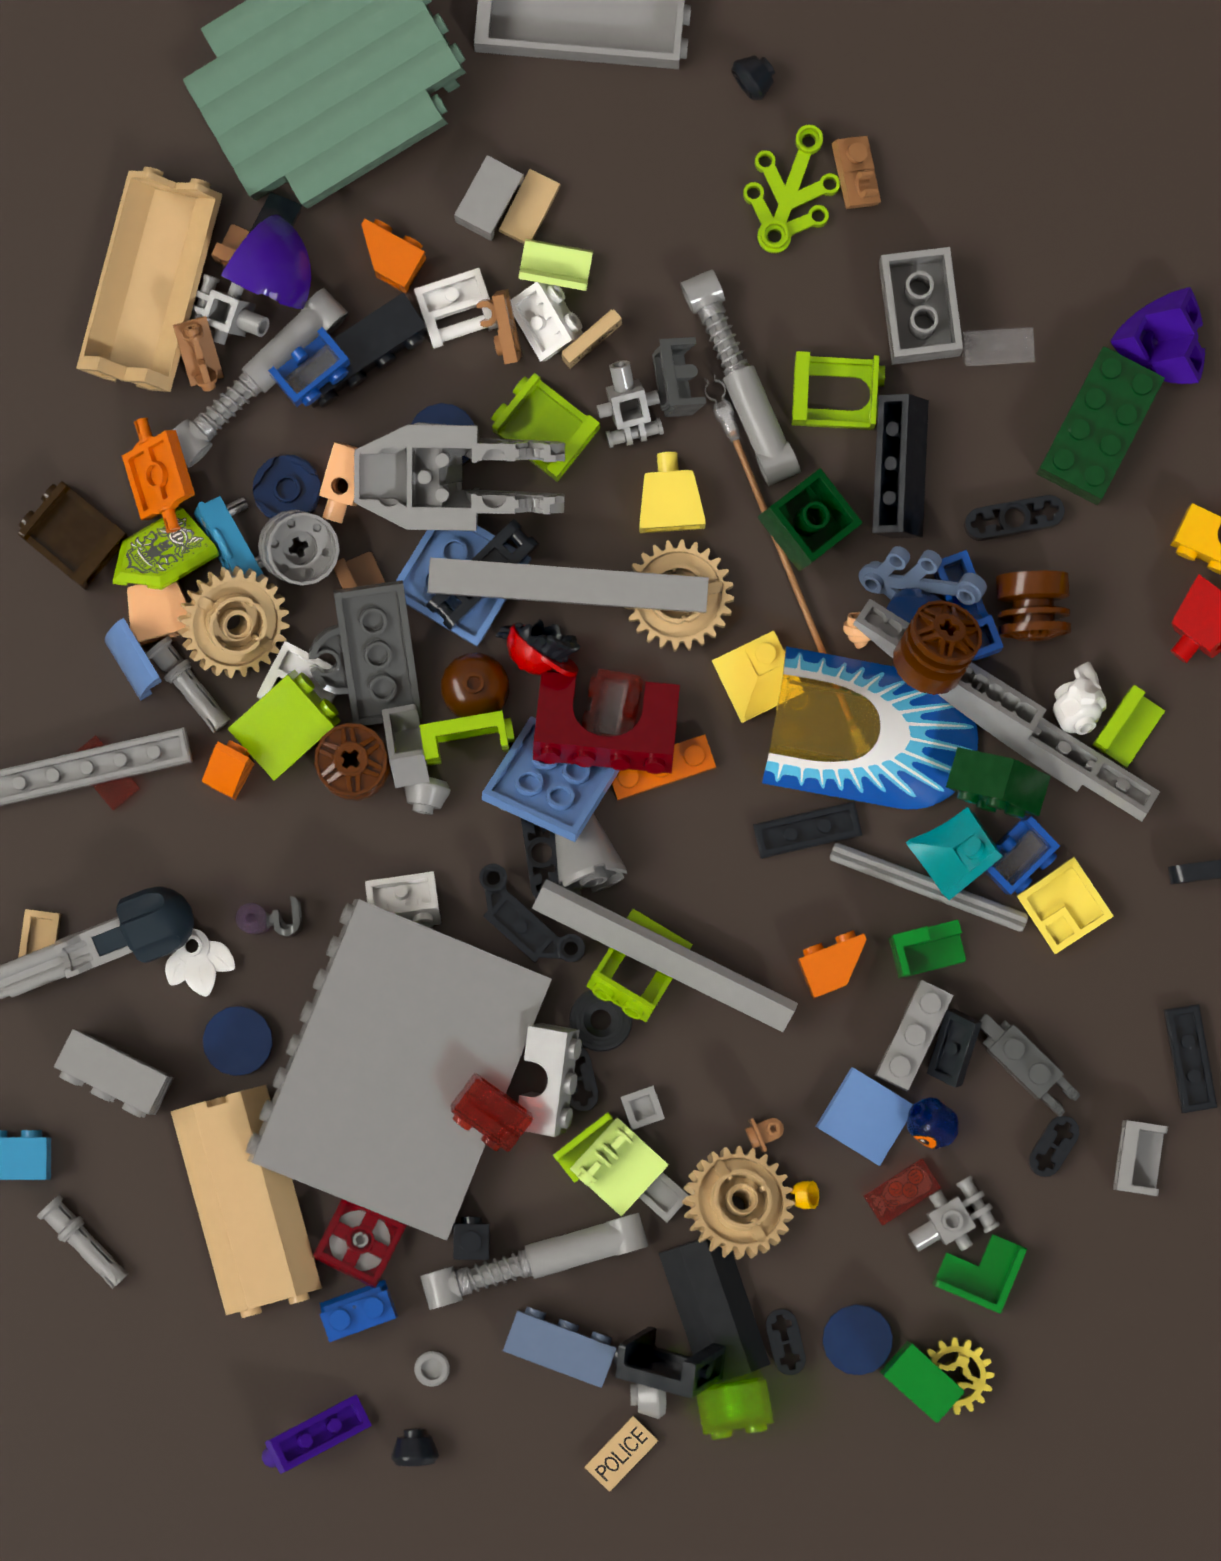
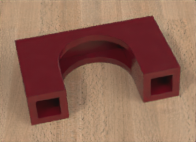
[533,672,680,774]

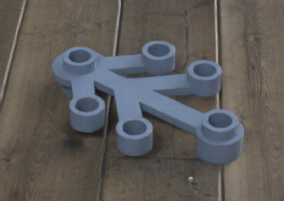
[859,546,987,605]

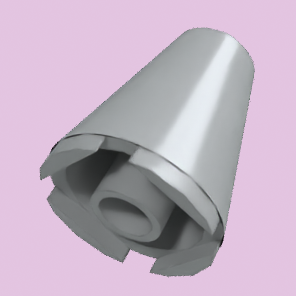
[555,813,627,896]

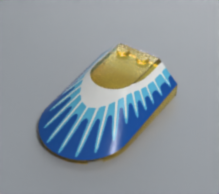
[760,646,978,810]

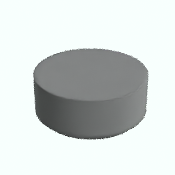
[414,1351,450,1387]

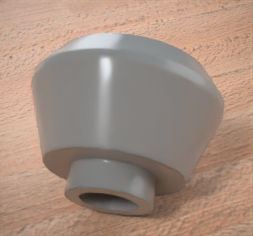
[404,777,451,815]
[630,1384,666,1419]

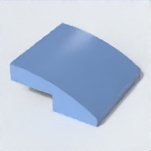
[104,618,162,701]
[815,1067,916,1166]

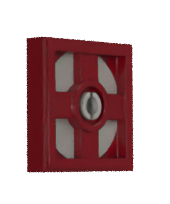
[312,1199,407,1288]

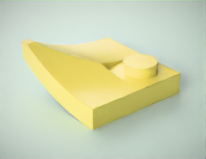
[712,630,804,723]
[1016,856,1114,954]

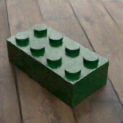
[1036,346,1165,505]

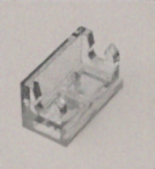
[961,327,1035,366]

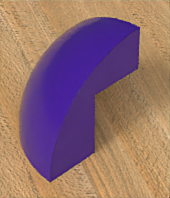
[221,214,311,309]
[1110,287,1205,384]

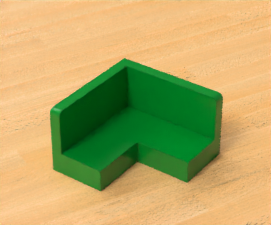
[888,919,966,979]
[932,1234,1027,1314]
[880,1341,964,1423]

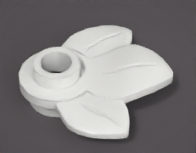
[165,929,235,997]

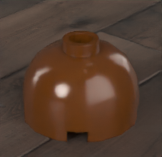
[441,652,510,718]

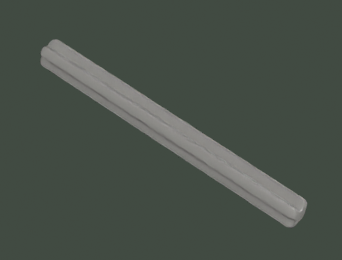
[830,843,1028,932]

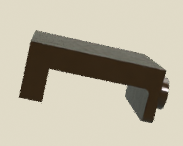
[18,481,129,590]

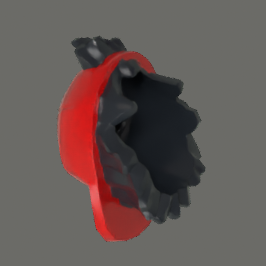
[496,619,581,677]

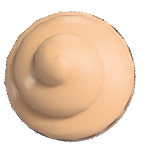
[843,612,870,649]

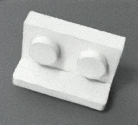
[511,282,583,362]
[365,871,441,928]

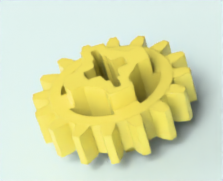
[926,1337,995,1415]

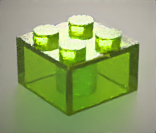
[696,1376,774,1440]

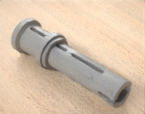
[146,636,231,734]
[37,1194,129,1289]

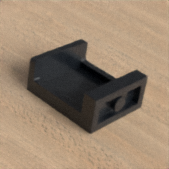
[614,1326,726,1399]

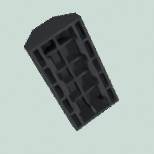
[659,1239,770,1384]

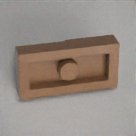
[831,136,881,209]
[476,289,522,364]

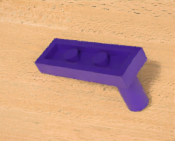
[262,1394,372,1474]

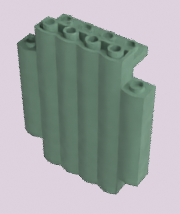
[183,0,466,209]

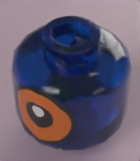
[907,1097,959,1150]

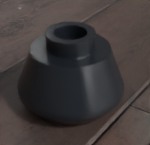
[731,55,775,100]
[391,1429,439,1466]

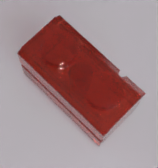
[450,1072,533,1152]

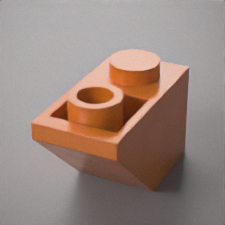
[361,219,426,294]
[202,740,255,800]
[798,930,867,999]

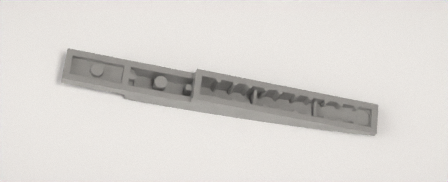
[853,599,1160,822]

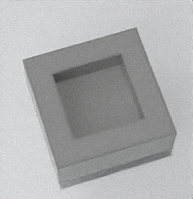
[620,1086,665,1130]

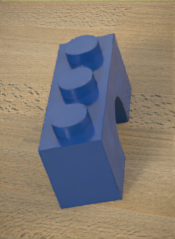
[934,550,1004,662]

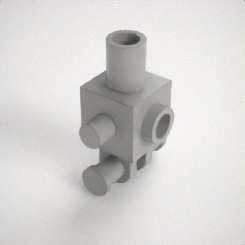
[190,274,269,345]
[596,360,664,448]
[908,1175,1000,1252]

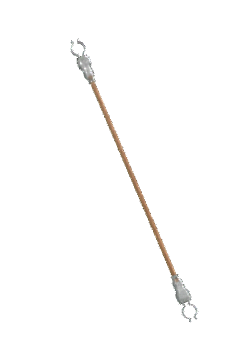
[705,376,872,759]

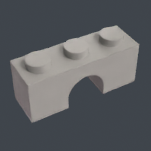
[874,980,954,1091]
[515,1023,582,1137]

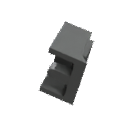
[652,337,706,417]

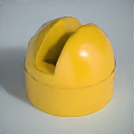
[790,1181,819,1209]

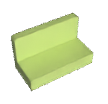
[518,239,593,291]

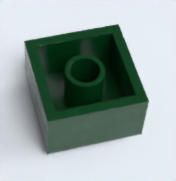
[757,468,863,572]
[946,747,1051,819]

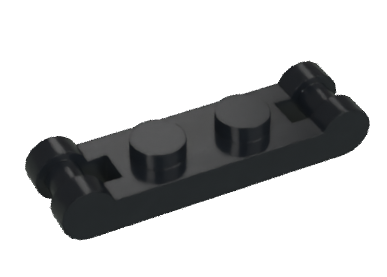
[426,519,539,631]

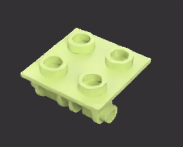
[570,1117,669,1217]

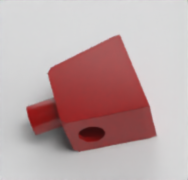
[1170,574,1221,664]

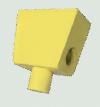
[639,452,706,533]

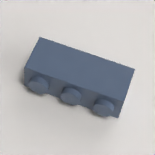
[503,1306,617,1388]

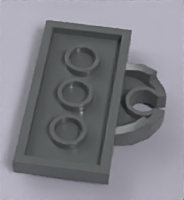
[308,580,422,726]

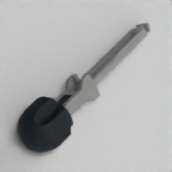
[0,886,194,999]

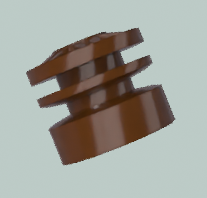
[996,570,1071,641]
[893,600,982,695]
[314,723,390,801]

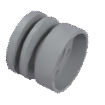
[258,510,340,586]

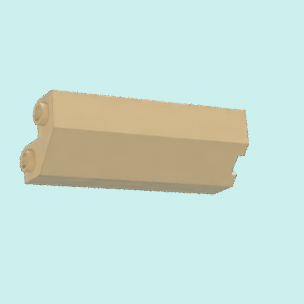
[76,167,223,392]
[171,1085,322,1318]

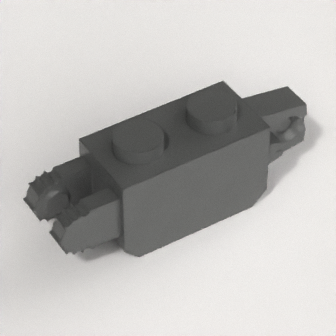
[979,1014,1081,1117]

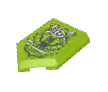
[113,507,219,590]

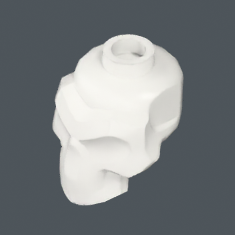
[1053,662,1107,735]

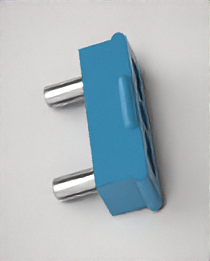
[194,496,264,578]

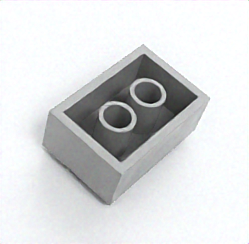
[879,247,963,365]
[54,1029,175,1118]

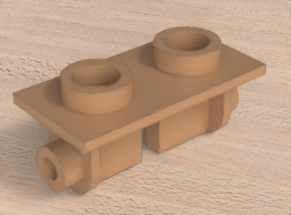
[173,316,224,391]
[745,1118,784,1152]

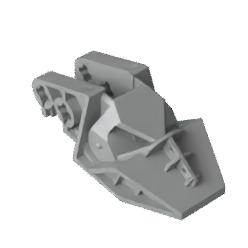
[354,422,565,531]

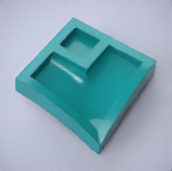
[905,807,1003,900]

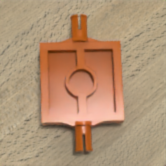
[122,418,195,533]

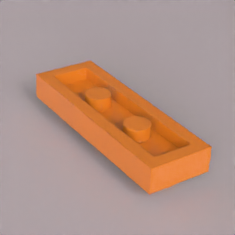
[612,734,716,801]

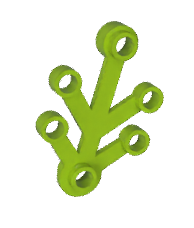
[743,125,840,253]

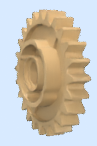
[624,539,734,652]
[178,566,290,678]
[682,1146,795,1260]

